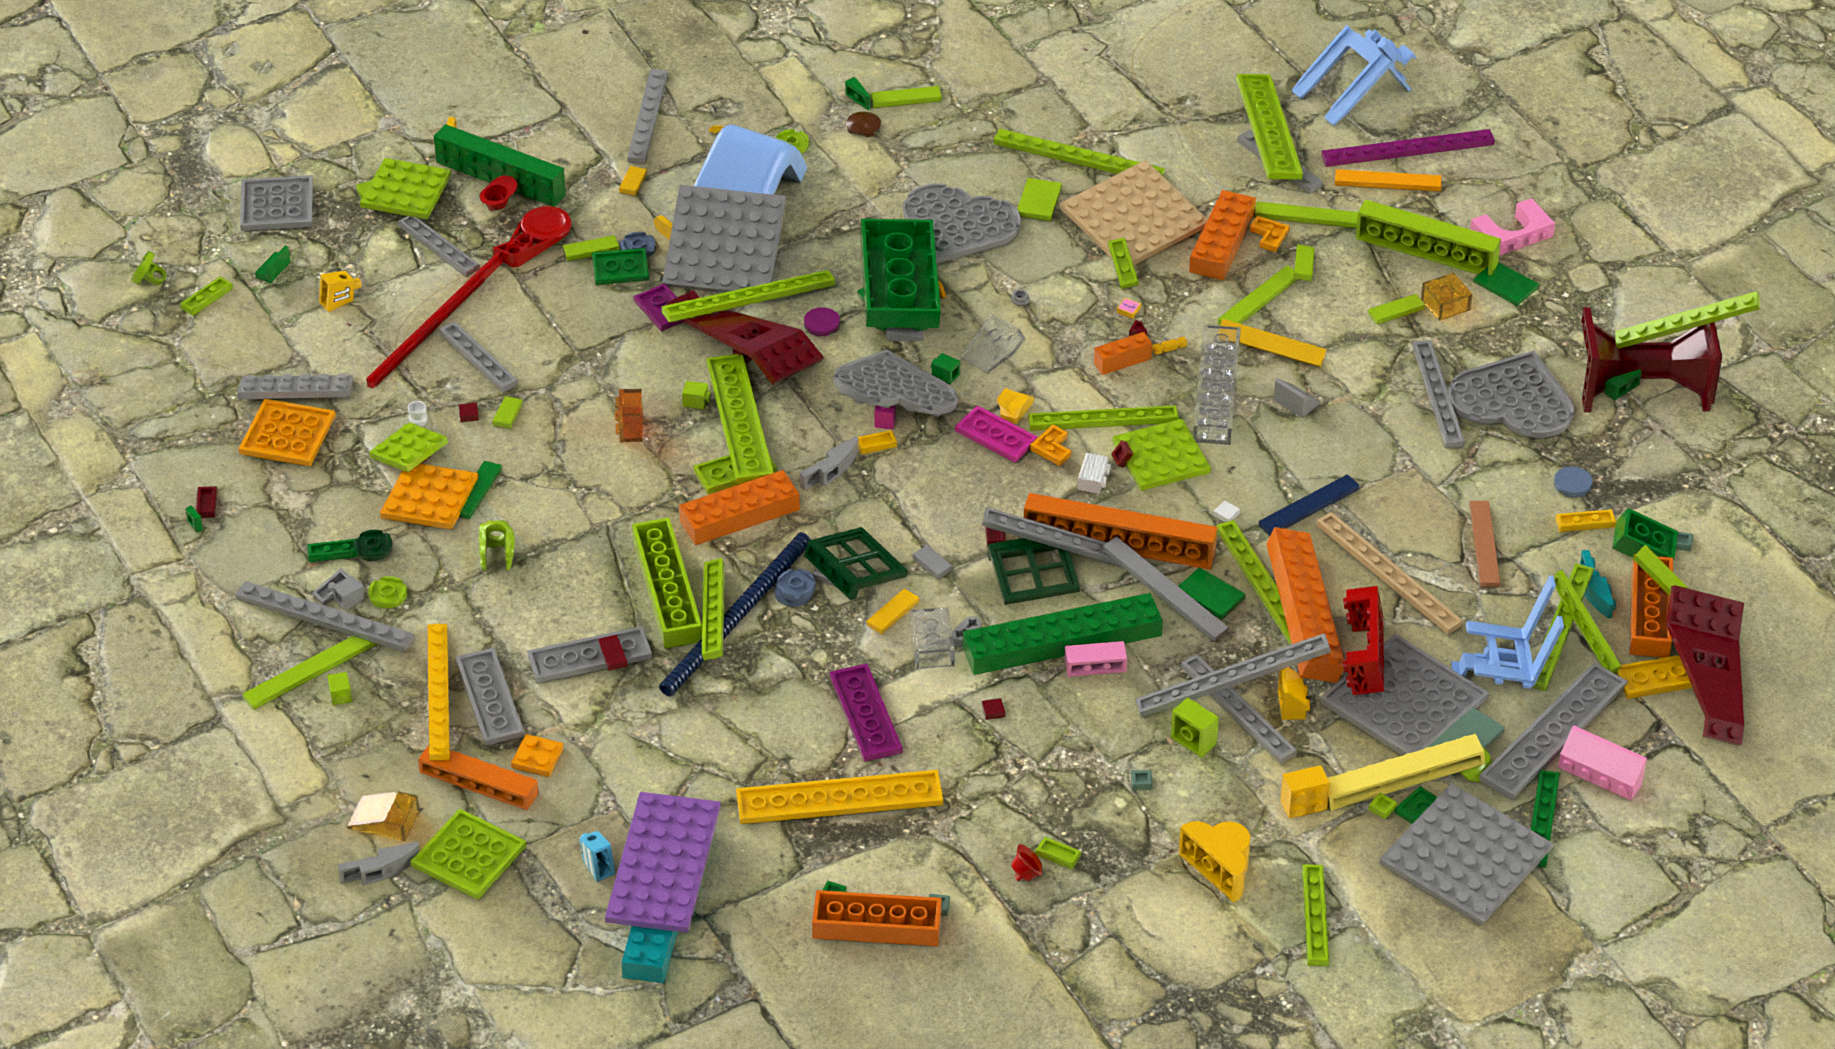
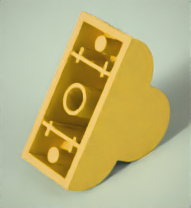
[1178,821,1251,903]

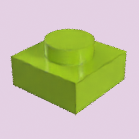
[1368,793,1397,819]

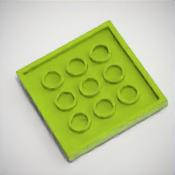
[360,158,451,220]
[1112,419,1211,491]
[410,808,527,900]

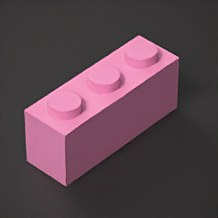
[1064,641,1127,677]

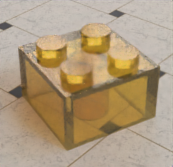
[1421,272,1473,321]

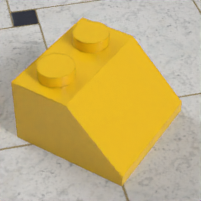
[1278,667,1310,720]

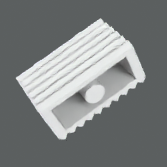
[1077,453,1111,494]

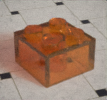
[615,389,643,442]

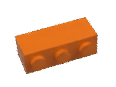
[1094,332,1152,375]

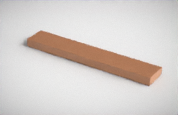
[1469,501,1500,587]

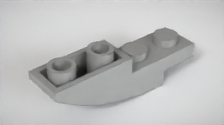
[800,436,858,490]
[338,842,419,886]

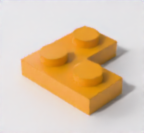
[1250,216,1290,252]
[1030,425,1071,466]

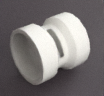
[408,401,428,427]

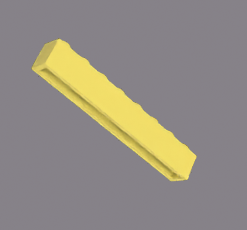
[1328,734,1485,810]

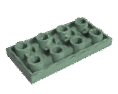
[1428,707,1505,776]

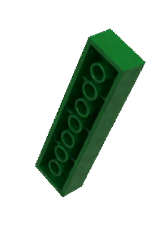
[433,124,566,207]

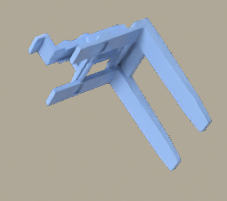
[1292,25,1416,126]

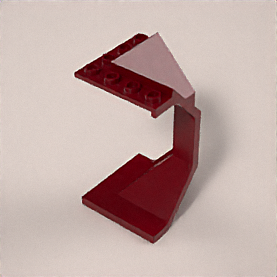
[1581,307,1722,413]

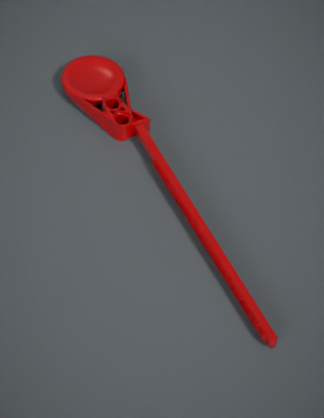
[366,206,572,389]

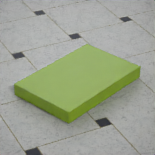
[1017,178,1062,221]

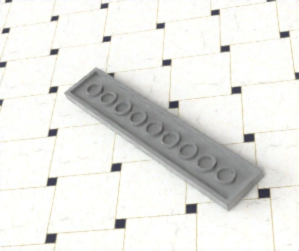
[1479,662,1628,800]

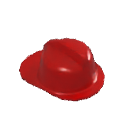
[479,176,517,212]
[1011,844,1042,882]

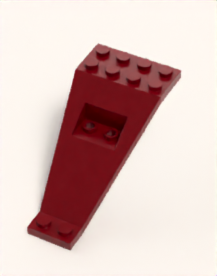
[667,290,824,385]

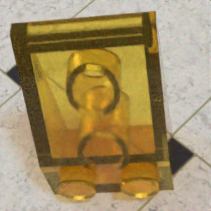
[347,791,420,842]

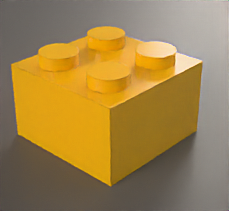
[1280,765,1330,818]

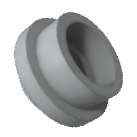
[1011,289,1029,306]

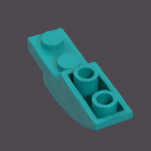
[1580,550,1616,618]

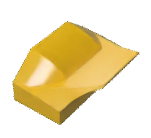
[996,388,1034,425]

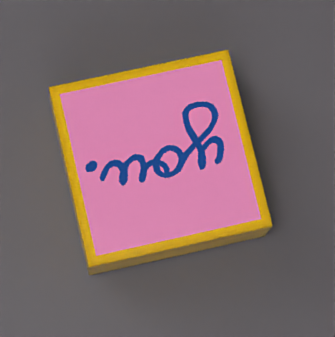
[1117,298,1141,319]

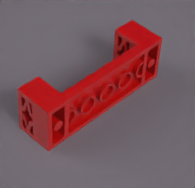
[1343,586,1384,695]

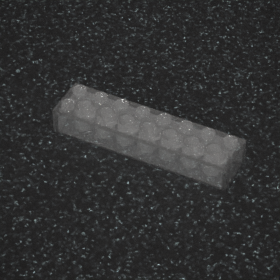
[1193,325,1241,445]

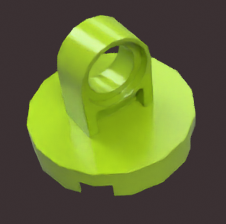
[131,250,167,285]

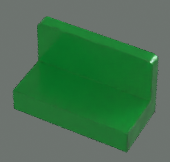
[255,246,291,283]

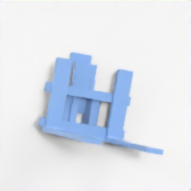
[1451,575,1564,689]

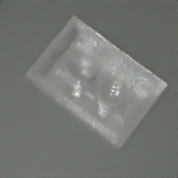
[909,607,955,669]

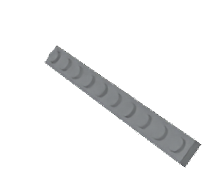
[235,581,415,652]
[1136,633,1331,717]

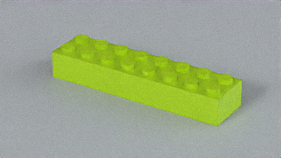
[1356,199,1501,275]
[632,517,702,649]

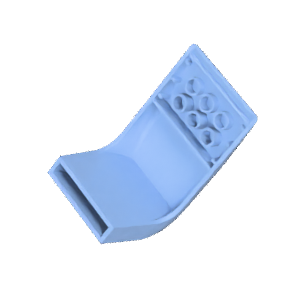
[694,124,808,195]

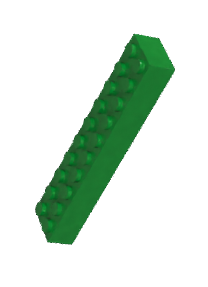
[962,593,1163,675]

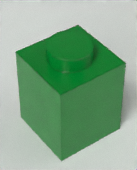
[931,353,960,385]

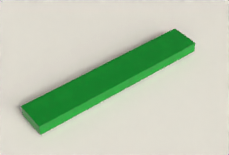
[1531,770,1560,868]

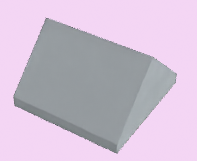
[1274,378,1321,418]

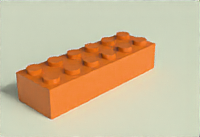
[1189,190,1256,281]
[679,470,800,546]
[1629,554,1673,658]
[812,890,941,946]

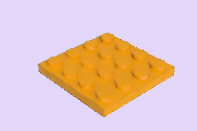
[239,399,336,467]
[380,464,479,530]

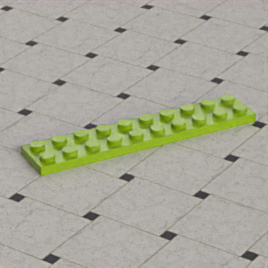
[1236,73,1303,180]
[706,354,774,484]

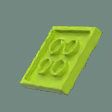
[369,422,448,472]

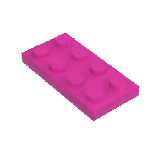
[955,405,1038,463]

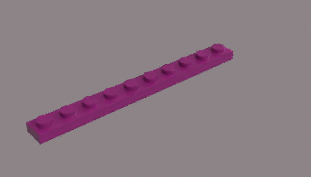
[1321,129,1495,167]

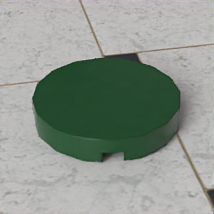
[354,529,393,561]

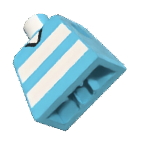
[579,831,615,882]

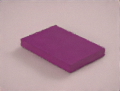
[633,283,683,332]

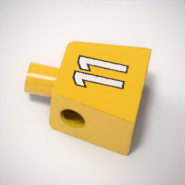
[319,271,362,312]

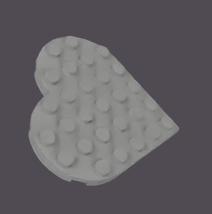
[903,183,1021,263]
[833,350,958,416]
[1448,350,1574,439]

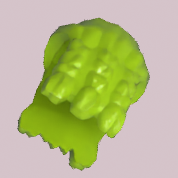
[478,520,515,570]

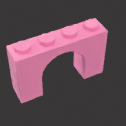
[1470,198,1555,256]

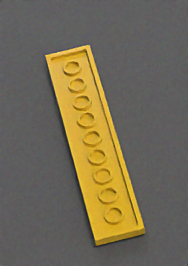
[736,770,943,824]

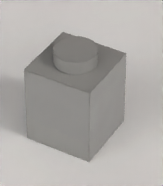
[332,576,365,611]

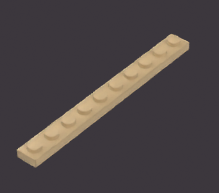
[1316,512,1463,635]

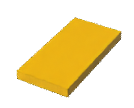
[1616,655,1692,699]

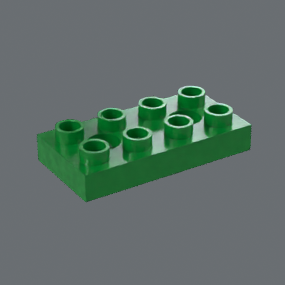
[860,218,941,331]

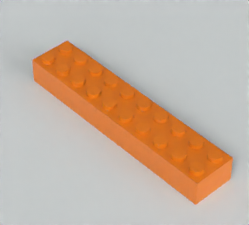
[1023,493,1218,570]
[1266,527,1344,683]

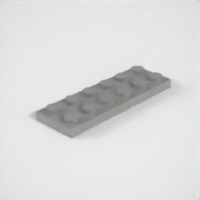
[238,373,354,399]
[527,626,652,684]
[456,648,524,746]

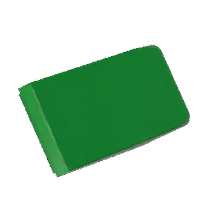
[845,77,870,111]
[1604,369,1642,400]

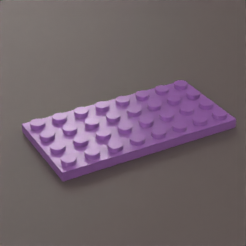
[605,792,721,933]

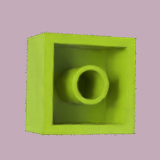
[1170,697,1219,758]

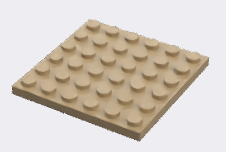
[1060,160,1208,266]

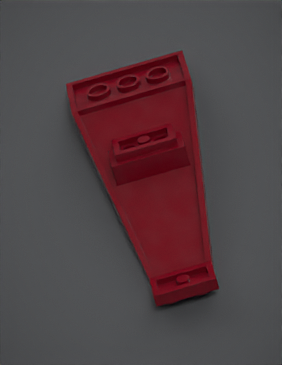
[1666,585,1744,746]

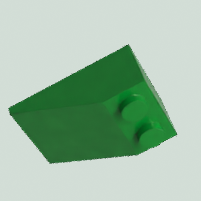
[1612,508,1678,560]

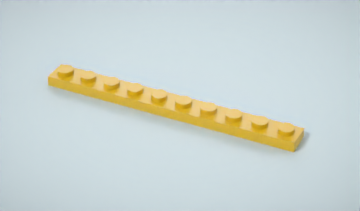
[427,623,450,761]

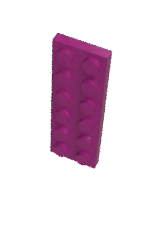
[829,663,902,762]

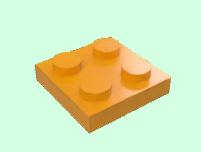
[511,734,564,777]

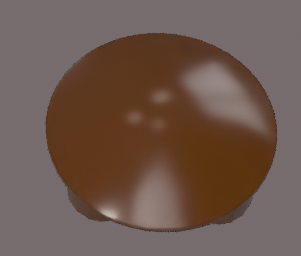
[846,111,881,137]

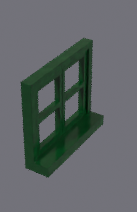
[804,527,908,600]
[987,538,1080,605]

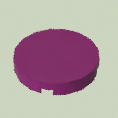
[804,307,840,336]

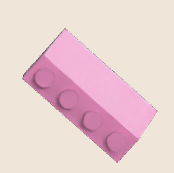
[1558,725,1647,800]

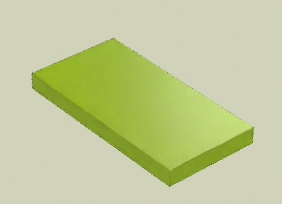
[693,455,778,494]

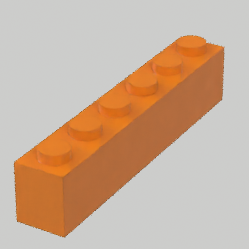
[418,745,539,810]

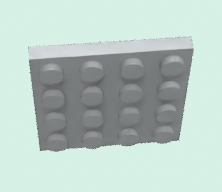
[240,175,313,231]

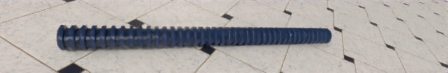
[659,532,811,697]

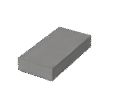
[913,545,953,579]

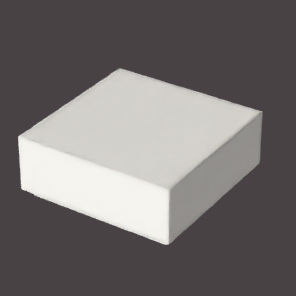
[1213,501,1240,522]

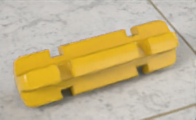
[1152,336,1187,355]

